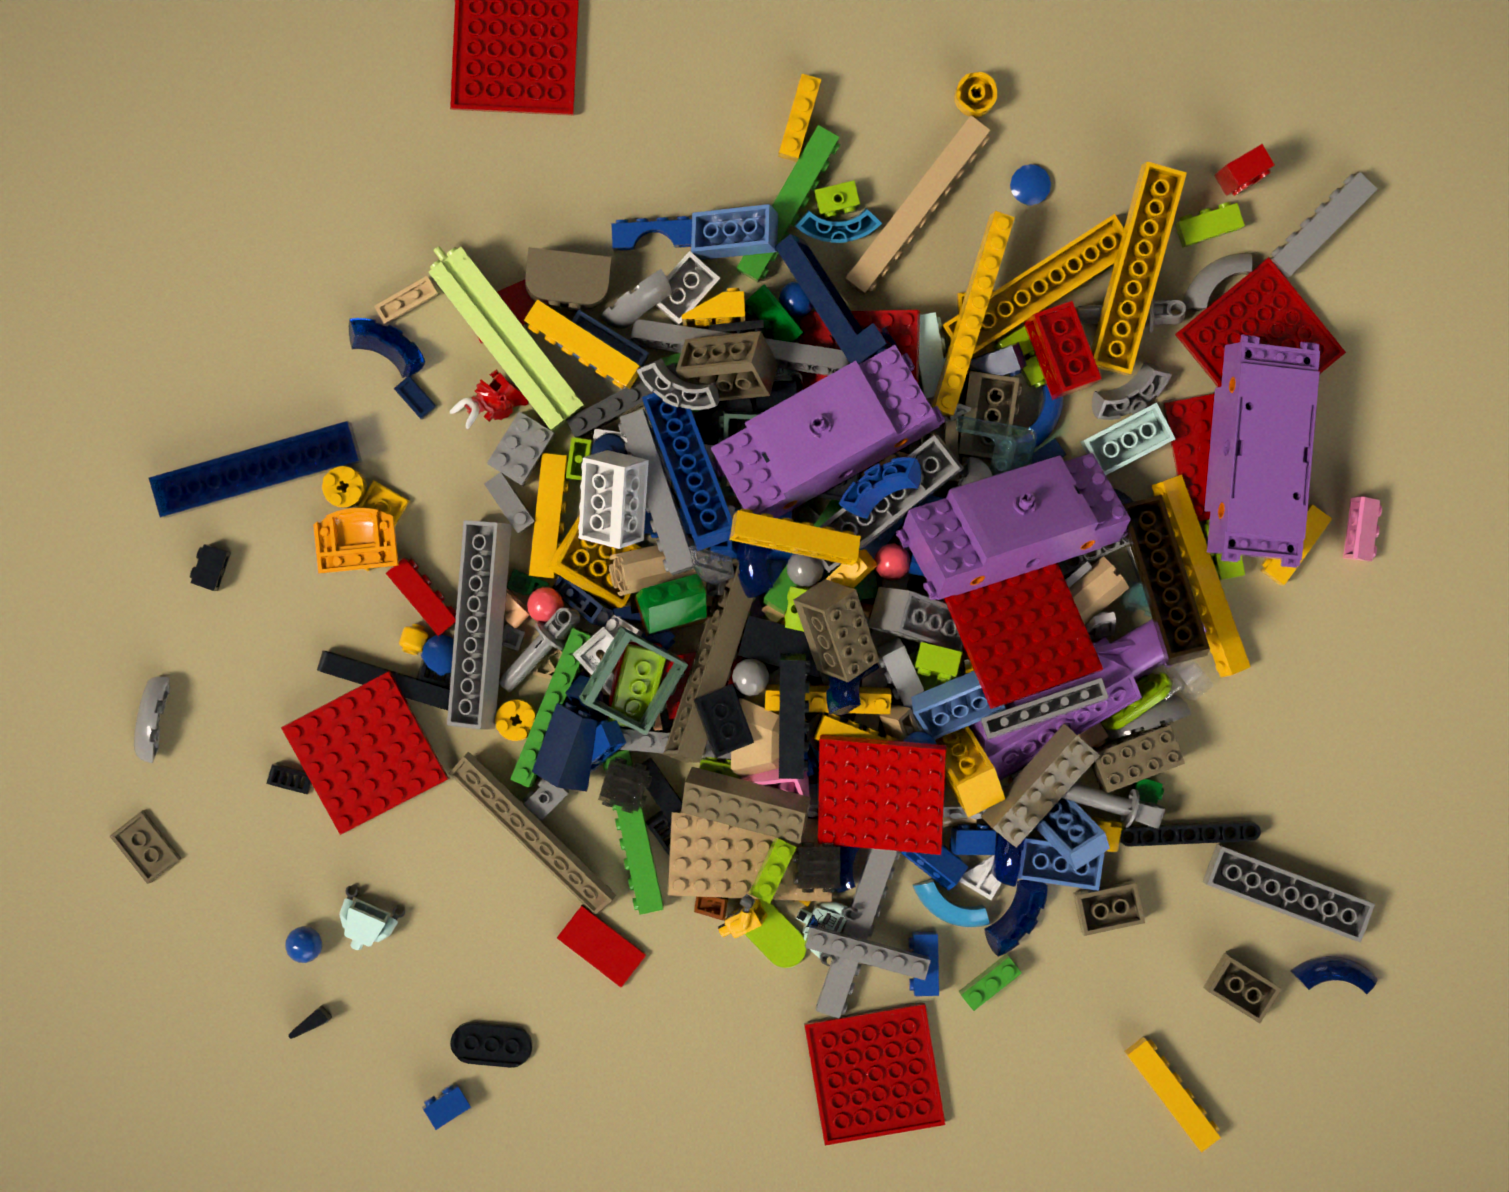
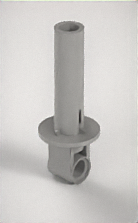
[1079,298,1186,333]
[499,608,580,692]
[1062,783,1166,828]

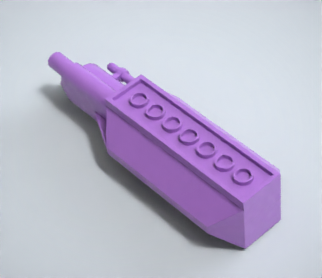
[969,619,1206,781]

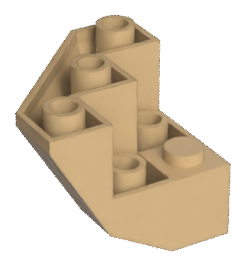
[731,698,779,777]

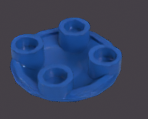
[1010,164,1051,206]
[421,635,454,676]

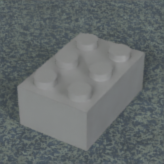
[486,411,556,486]

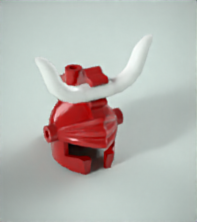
[450,369,528,429]

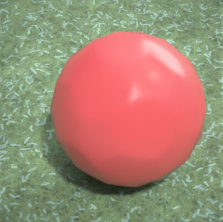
[874,543,911,581]
[527,587,564,623]

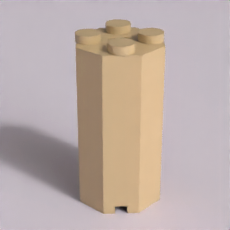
[609,538,705,596]
[1069,556,1130,625]

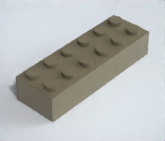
[981,724,1100,848]
[681,767,811,844]

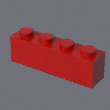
[386,557,456,636]

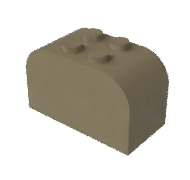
[525,247,611,312]

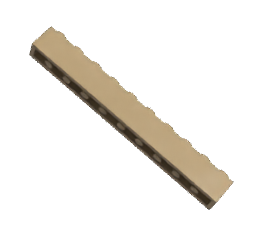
[845,116,990,295]

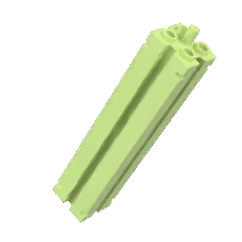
[429,246,585,432]

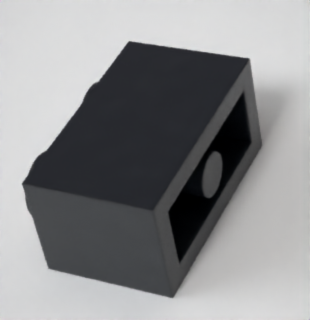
[190,544,231,591]

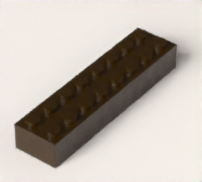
[1123,495,1210,666]

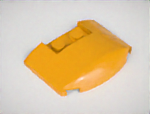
[313,508,399,574]

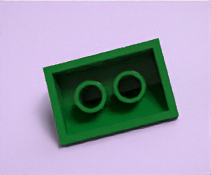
[745,284,803,343]
[636,573,707,634]

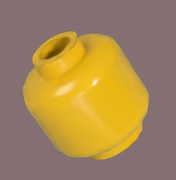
[399,624,429,655]

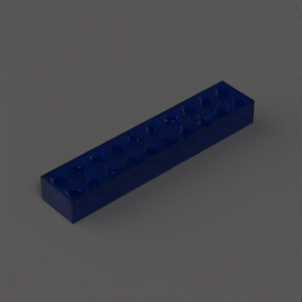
[149,421,362,518]

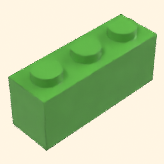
[959,953,1022,1011]

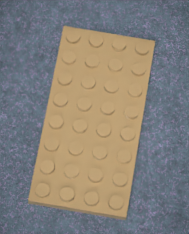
[668,812,834,902]

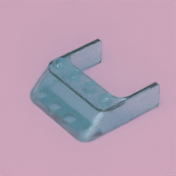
[941,416,1037,498]

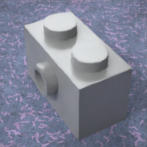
[523,779,569,821]

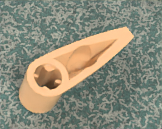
[504,588,530,628]

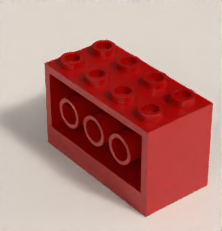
[1024,301,1102,400]

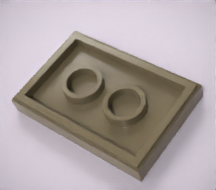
[110,810,181,884]

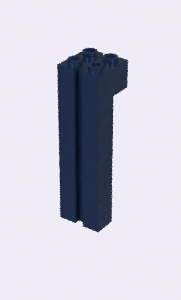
[775,234,899,365]

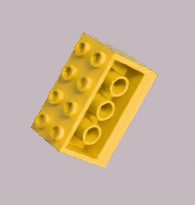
[935,726,1005,818]

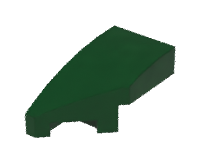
[507,569,549,595]

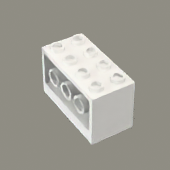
[578,450,649,549]

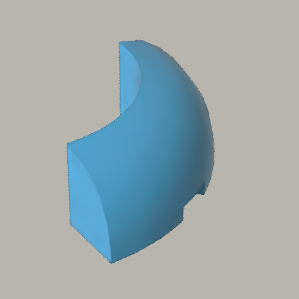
[795,208,882,243]
[913,878,990,927]

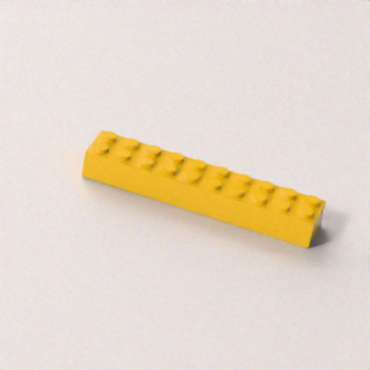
[1091,161,1187,375]
[941,214,1124,355]

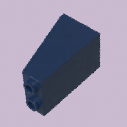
[532,702,597,792]

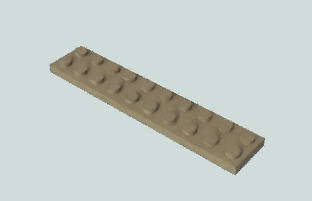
[449,751,616,915]

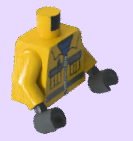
[718,894,768,938]

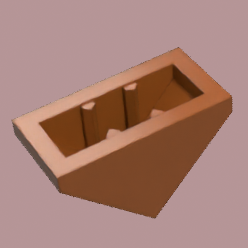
[694,896,728,920]

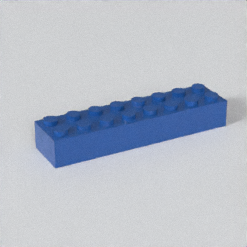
[642,393,732,551]

